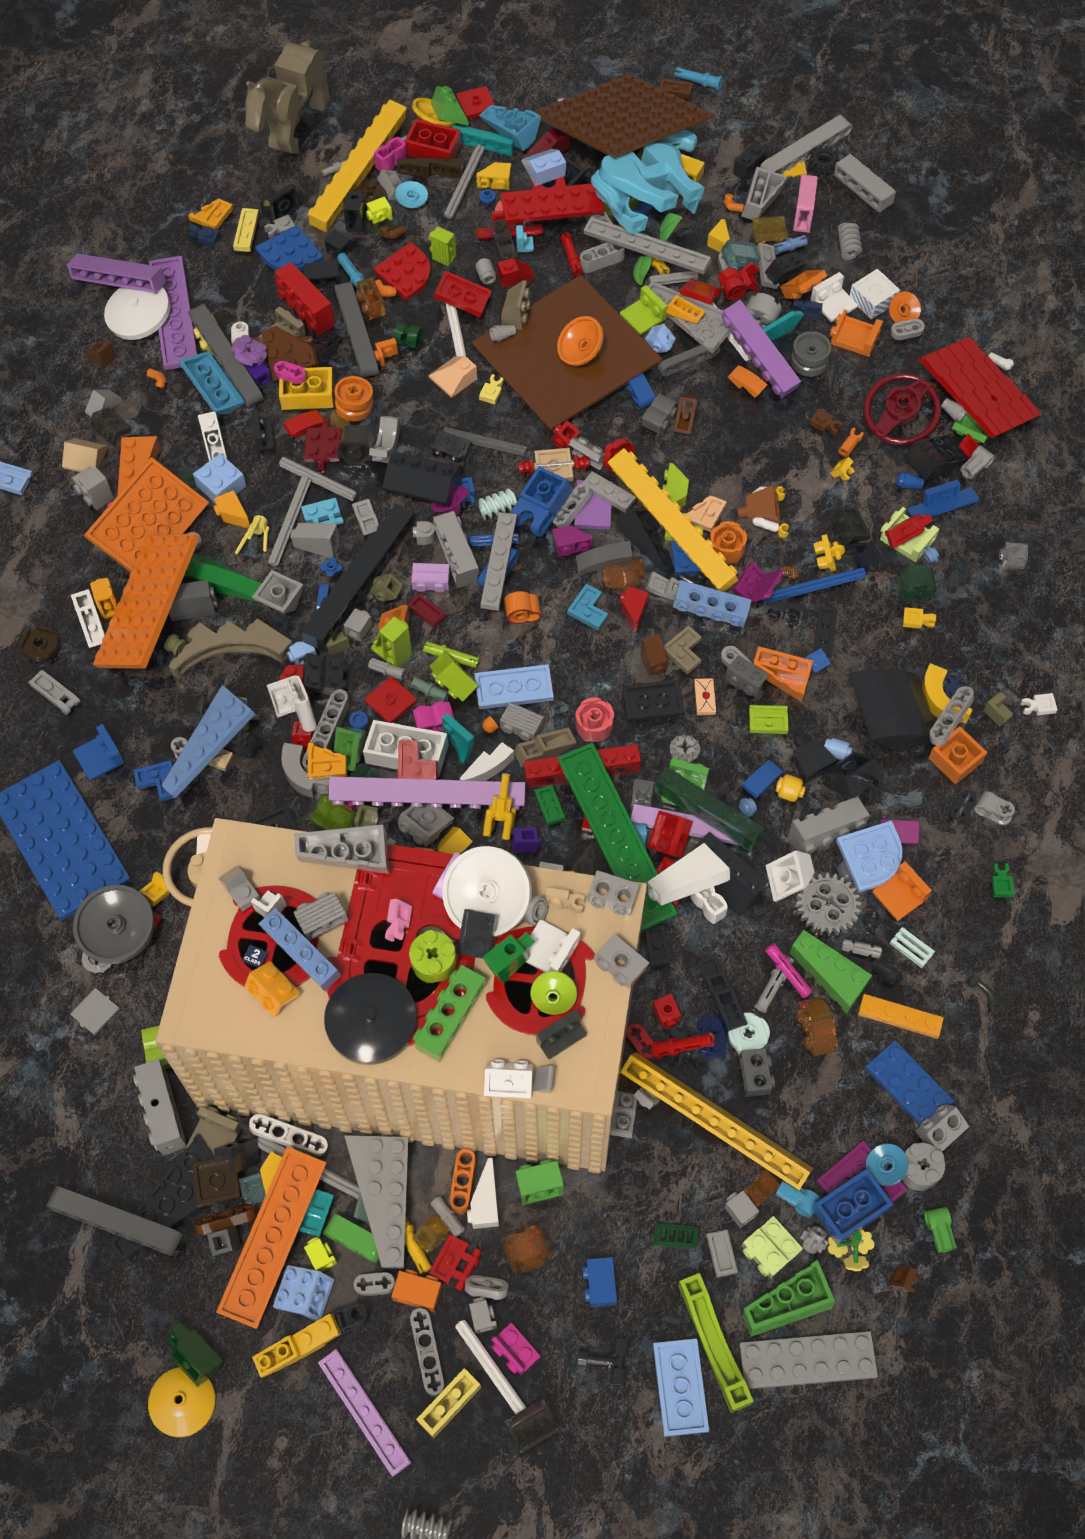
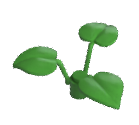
[633,213,683,285]

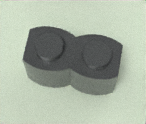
[642,393,678,434]

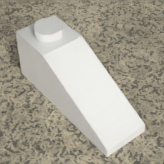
[71,589,105,648]
[467,1158,499,1229]

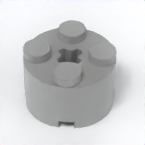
[746,293,782,329]
[902,1143,945,1191]

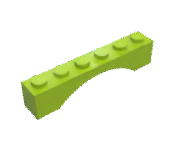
[678,1273,754,1413]

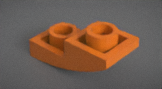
[728,365,767,398]

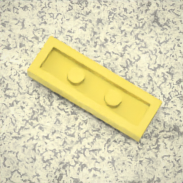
[233,208,259,252]

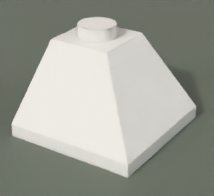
[766,850,815,902]

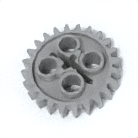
[796,873,861,936]

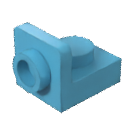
[516,225,534,252]

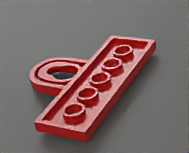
[500,176,604,224]

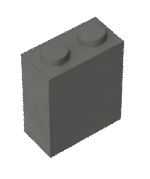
[169,580,218,621]

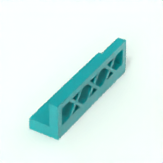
[452,124,516,156]

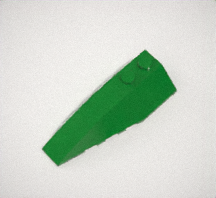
[181,553,262,602]

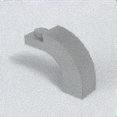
[369,415,401,463]
[281,743,329,798]

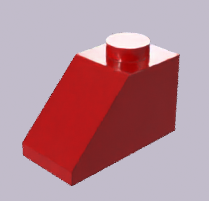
[497,258,535,288]
[620,586,649,632]

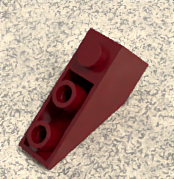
[522,127,570,159]

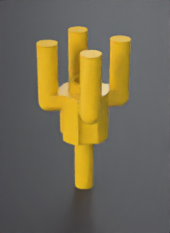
[483,773,516,840]

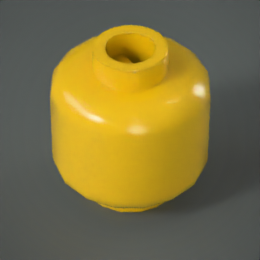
[775,774,806,802]

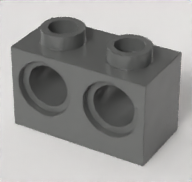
[739,1048,775,1097]

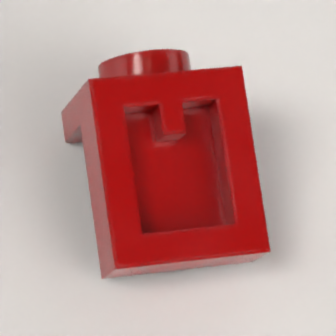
[292,722,313,750]

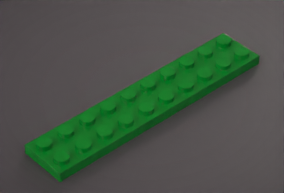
[557,742,677,931]

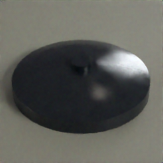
[324,973,417,1065]

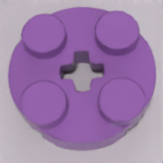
[231,335,267,366]

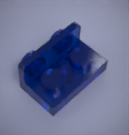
[697,1013,726,1059]

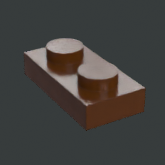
[659,78,693,99]

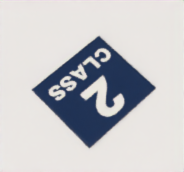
[242,945,268,968]

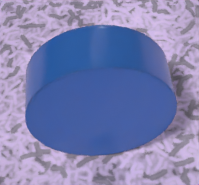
[349,711,369,730]

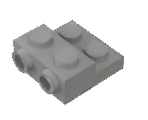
[398,803,454,847]

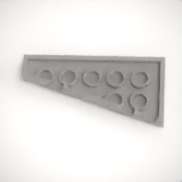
[648,281,731,354]
[344,1135,408,1268]

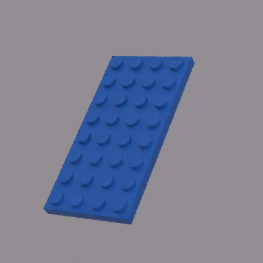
[0,760,131,921]

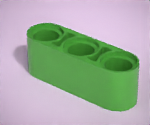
[323,1214,379,1263]

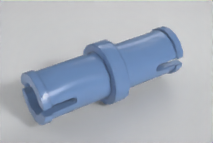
[773,235,807,255]

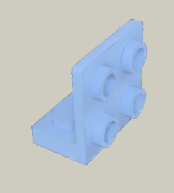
[273,1265,335,1321]

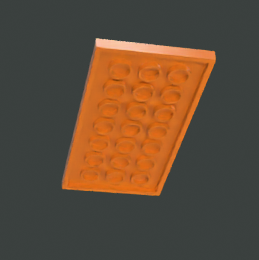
[93,533,200,669]

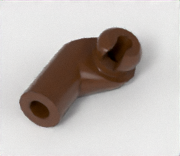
[380,225,406,239]

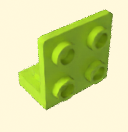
[620,285,668,335]

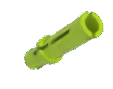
[423,641,480,669]

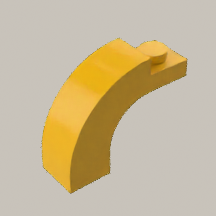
[922,663,972,724]

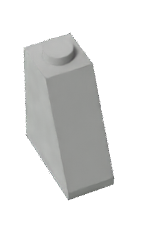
[291,523,340,558]

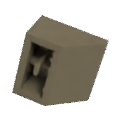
[501,280,531,330]

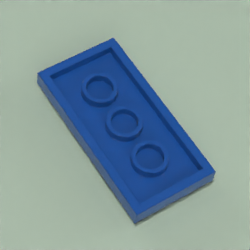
[865,1041,954,1126]

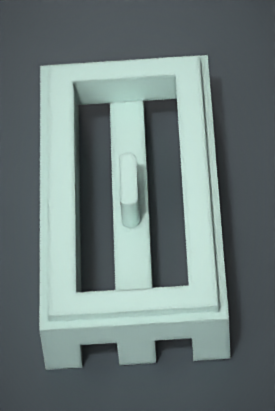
[889,927,935,968]

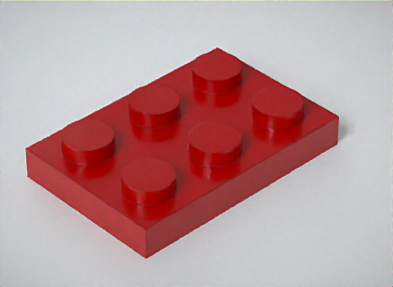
[433,271,492,317]

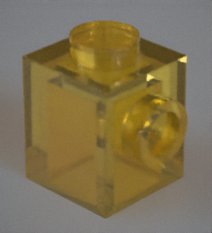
[412,1215,451,1254]

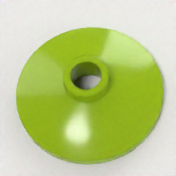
[531,971,577,1015]

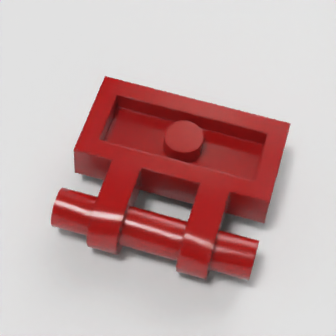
[429,1234,482,1292]

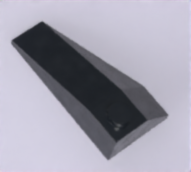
[616,508,674,572]

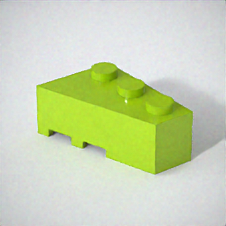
[370,616,412,667]

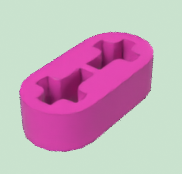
[274,361,306,384]

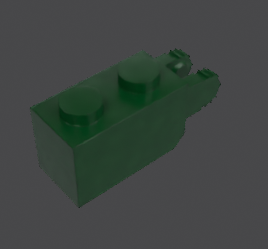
[167,1322,223,1387]

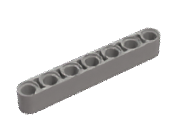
[759,115,853,175]

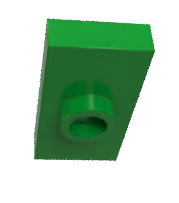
[534,785,565,826]

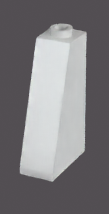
[648,843,730,906]

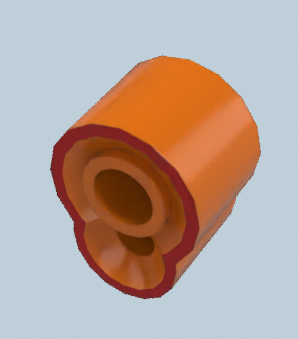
[504,591,542,624]

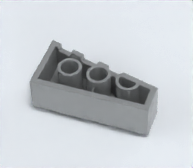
[294,825,389,874]

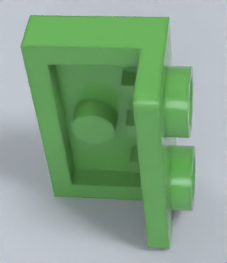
[952,413,989,443]

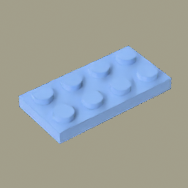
[475,664,554,709]
[653,1339,709,1437]

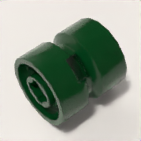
[393,322,423,349]

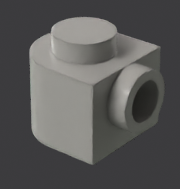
[413,521,435,545]

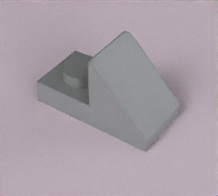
[218,866,261,912]

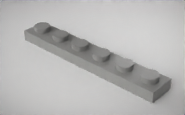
[480,512,517,611]

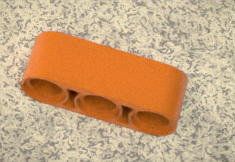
[450,1149,476,1214]

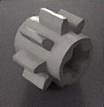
[800,1226,829,1254]

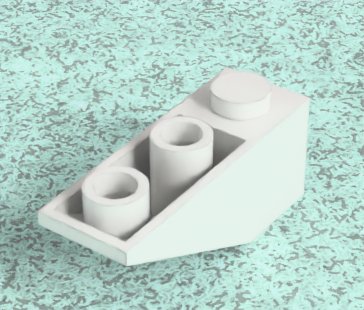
[198,412,227,461]

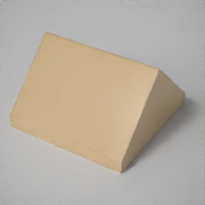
[62,438,108,472]

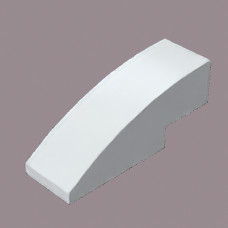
[460,742,514,781]

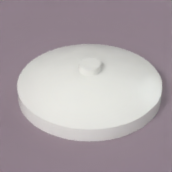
[104,287,171,340]
[442,846,532,936]

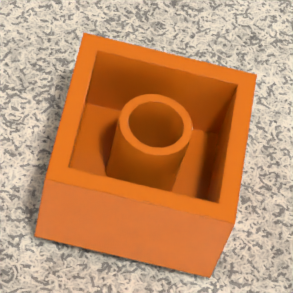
[928,726,987,785]

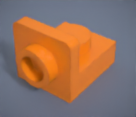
[373,338,398,366]

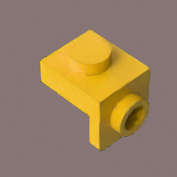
[139,871,169,907]

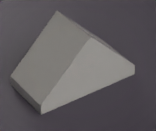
[85,389,122,422]

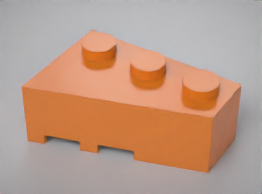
[753,646,813,702]

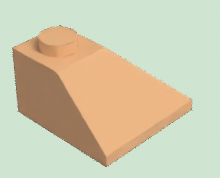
[429,356,477,398]

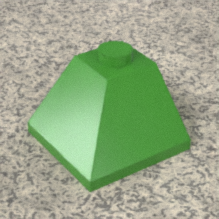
[333,727,366,771]

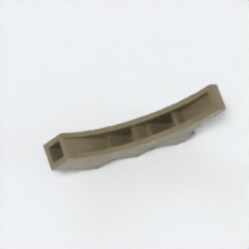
[169,619,293,678]

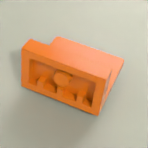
[872,861,932,921]

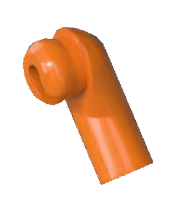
[723,194,744,212]
[374,280,397,297]

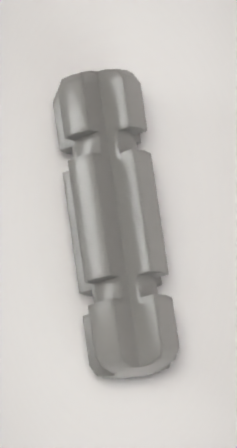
[842,939,882,958]

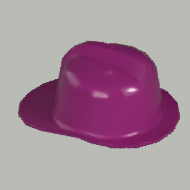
[431,486,468,516]

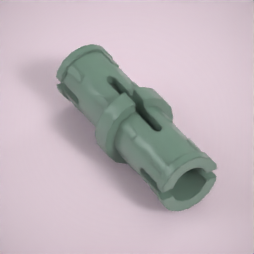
[411,677,449,702]

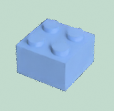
[193,453,246,503]

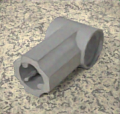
[960,446,995,479]

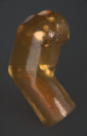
[778,566,799,579]

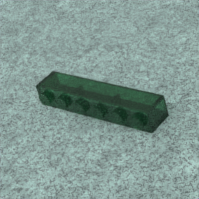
[654,767,764,852]

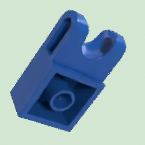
[510,466,573,537]

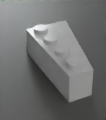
[433,511,480,588]
[788,797,870,854]

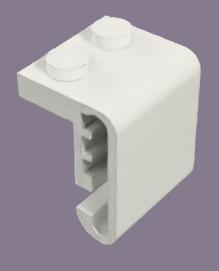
[267,675,317,732]

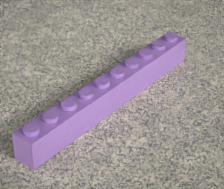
[328,777,525,810]

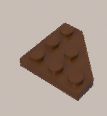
[261,326,319,382]

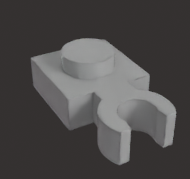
[264,215,295,238]

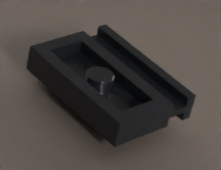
[457,909,498,959]

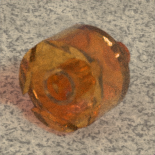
[503,1225,552,1274]

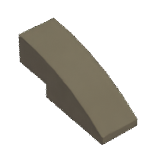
[514,727,577,768]

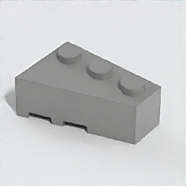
[741,167,787,221]

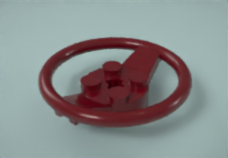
[863,373,941,445]

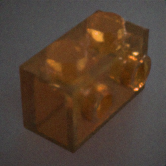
[355,277,386,320]

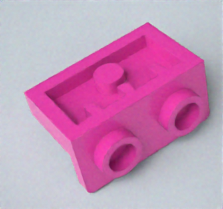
[491,1323,541,1376]

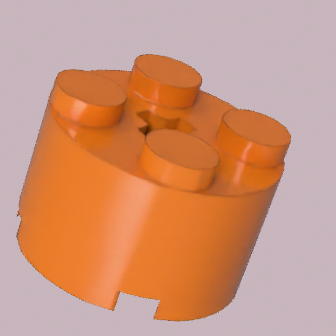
[710,521,747,564]

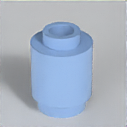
[824,738,853,760]

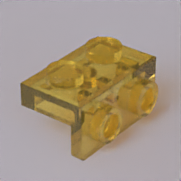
[752,216,788,243]

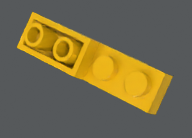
[252,1313,342,1378]

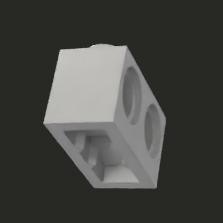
[588,870,640,916]
[916,1104,969,1152]

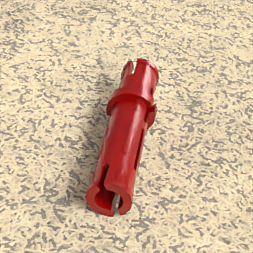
[561,233,583,277]

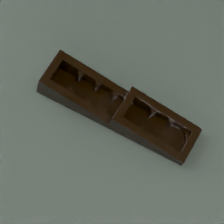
[397,158,465,179]

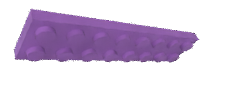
[149,256,197,370]

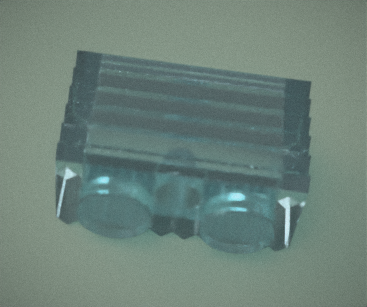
[721,239,761,267]

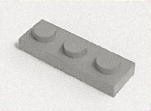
[756,242,780,289]
[582,471,636,513]

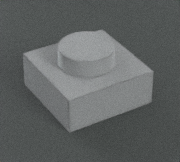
[634,1087,661,1110]

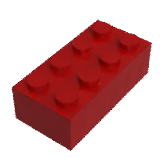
[275,262,335,336]

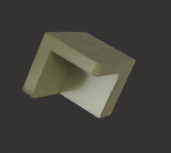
[326,632,350,655]
[984,692,1013,726]
[354,805,380,827]

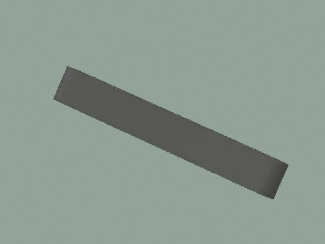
[334,281,379,378]
[188,303,264,408]
[46,1186,182,1256]

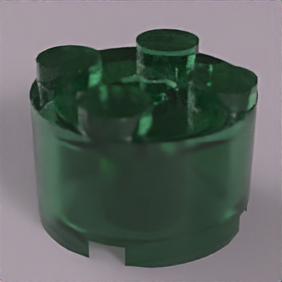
[896,565,937,603]

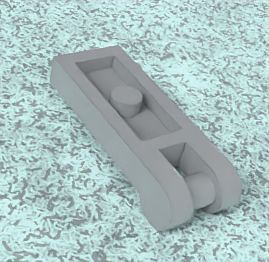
[29,670,81,715]

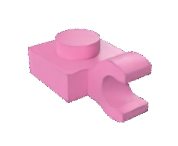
[385,899,412,942]

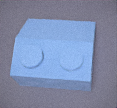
[521,149,566,186]

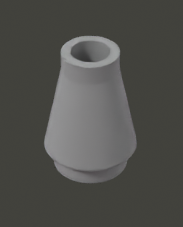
[489,325,516,342]
[941,398,967,422]

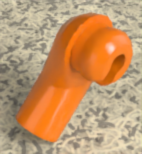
[147,368,167,388]

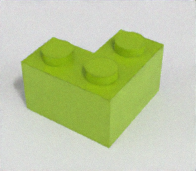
[430,650,478,702]

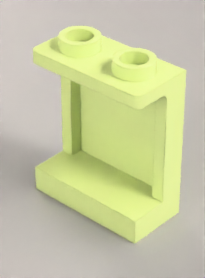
[880,507,939,562]

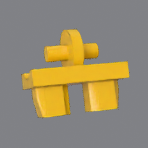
[814,534,845,572]

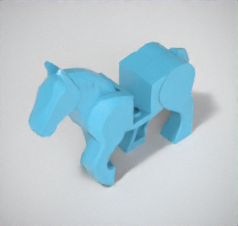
[591,130,705,234]

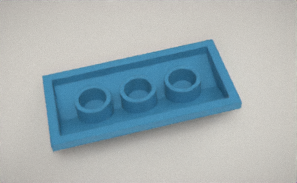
[179,351,245,415]

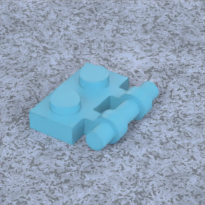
[301,498,343,525]

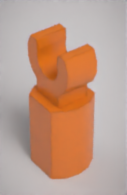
[838,428,864,457]

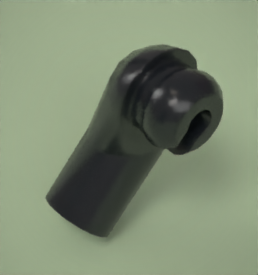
[678,572,706,585]

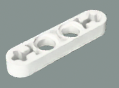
[249,1114,328,1157]

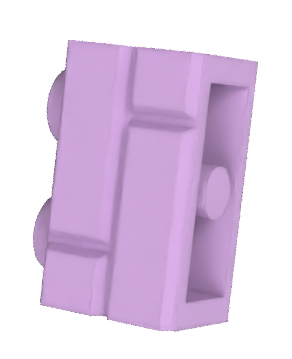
[412,563,450,592]

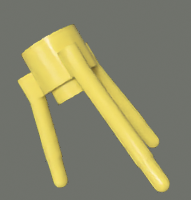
[235,515,269,554]

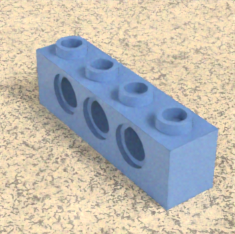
[673,580,751,627]
[259,908,341,992]

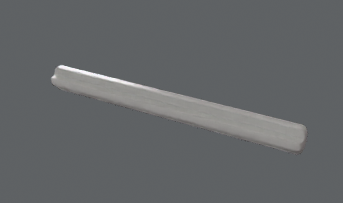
[444,144,485,220]
[268,476,311,567]
[257,1137,360,1199]

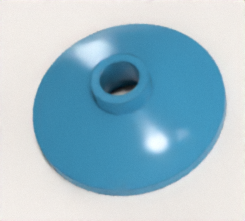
[866,1144,909,1186]

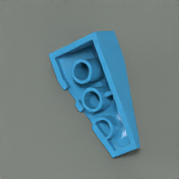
[479,105,541,151]

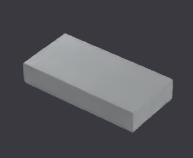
[706,1230,738,1278]

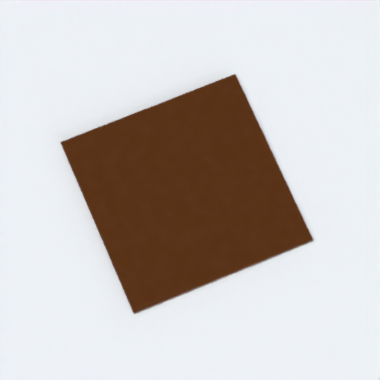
[533,74,714,158]
[471,275,662,431]

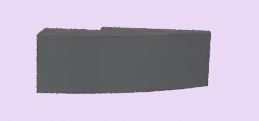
[576,541,633,573]

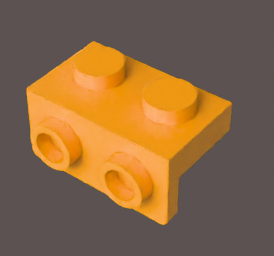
[245,961,300,1017]

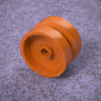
[334,376,373,422]

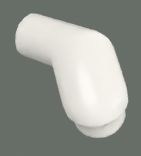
[988,352,1014,370]

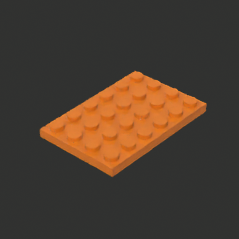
[84,457,209,572]

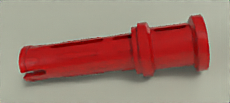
[652,1033,715,1059]

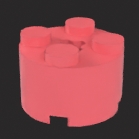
[576,698,614,742]

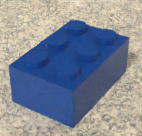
[812,1169,893,1246]

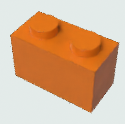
[391,1269,442,1312]

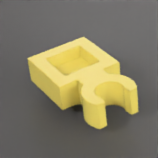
[479,374,503,405]

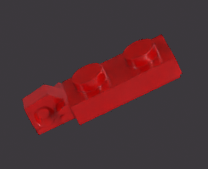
[885,514,933,548]

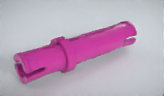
[765,943,813,998]

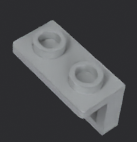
[569,437,605,470]

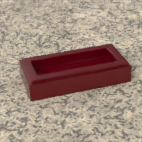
[407,593,446,629]

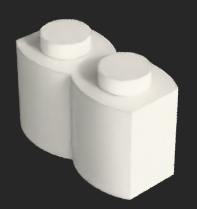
[690,887,727,924]

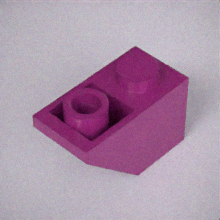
[552,525,593,557]

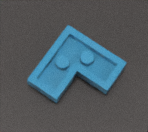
[567,584,608,631]

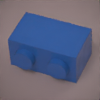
[583,1257,617,1308]

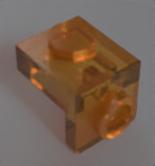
[743,1170,780,1208]

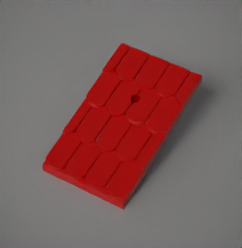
[918,337,1041,438]

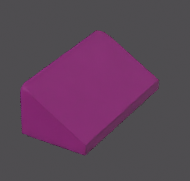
[878,819,919,845]

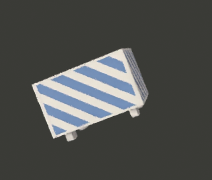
[850,269,900,319]

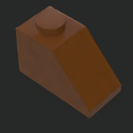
[673,394,700,434]
[641,634,668,676]

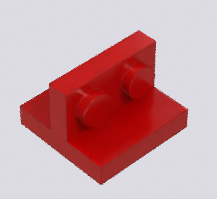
[647,810,693,858]

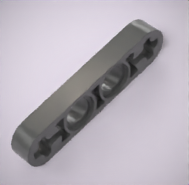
[658,345,720,376]

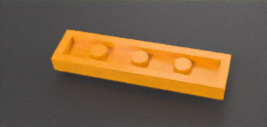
[858,994,944,1039]

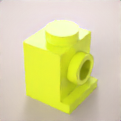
[366,197,393,224]
[304,1237,337,1272]

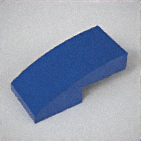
[742,760,783,798]

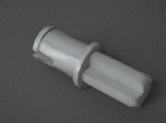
[368,658,406,680]
[430,1196,464,1237]

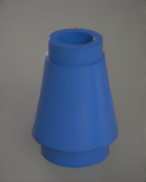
[896,471,924,489]

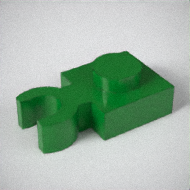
[991,863,1015,897]

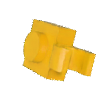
[903,607,936,629]

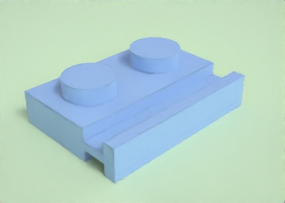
[0,462,33,495]

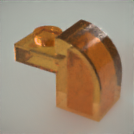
[603,558,644,588]

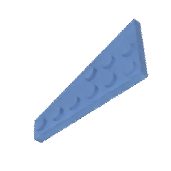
[161,685,255,798]

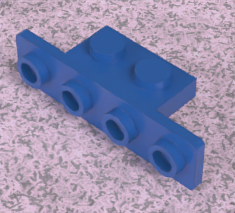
[907,480,979,517]

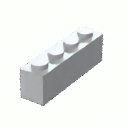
[834,154,896,213]

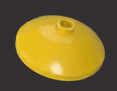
[412,98,457,127]
[148,1367,216,1437]

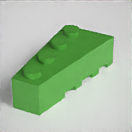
[790,930,872,1014]
[743,1260,835,1337]

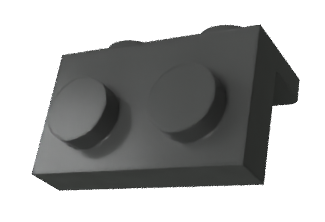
[726,655,768,698]

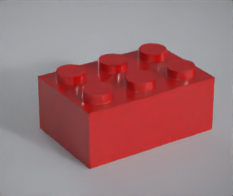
[404,119,462,159]

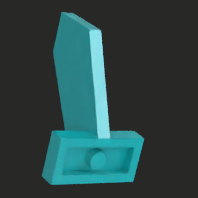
[763,311,804,341]

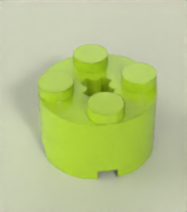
[409,930,457,983]

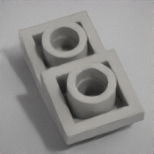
[611,1091,637,1138]

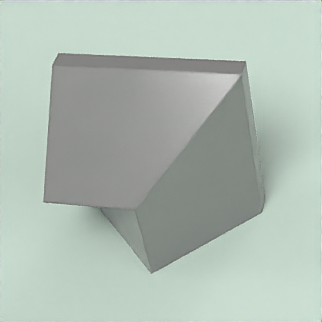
[252,570,303,614]

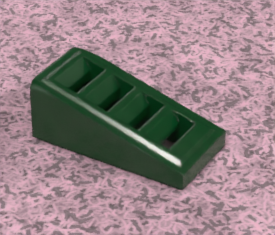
[653,1223,699,1252]

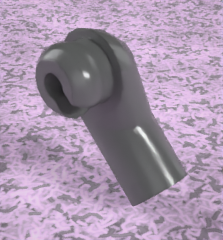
[837,859,853,883]

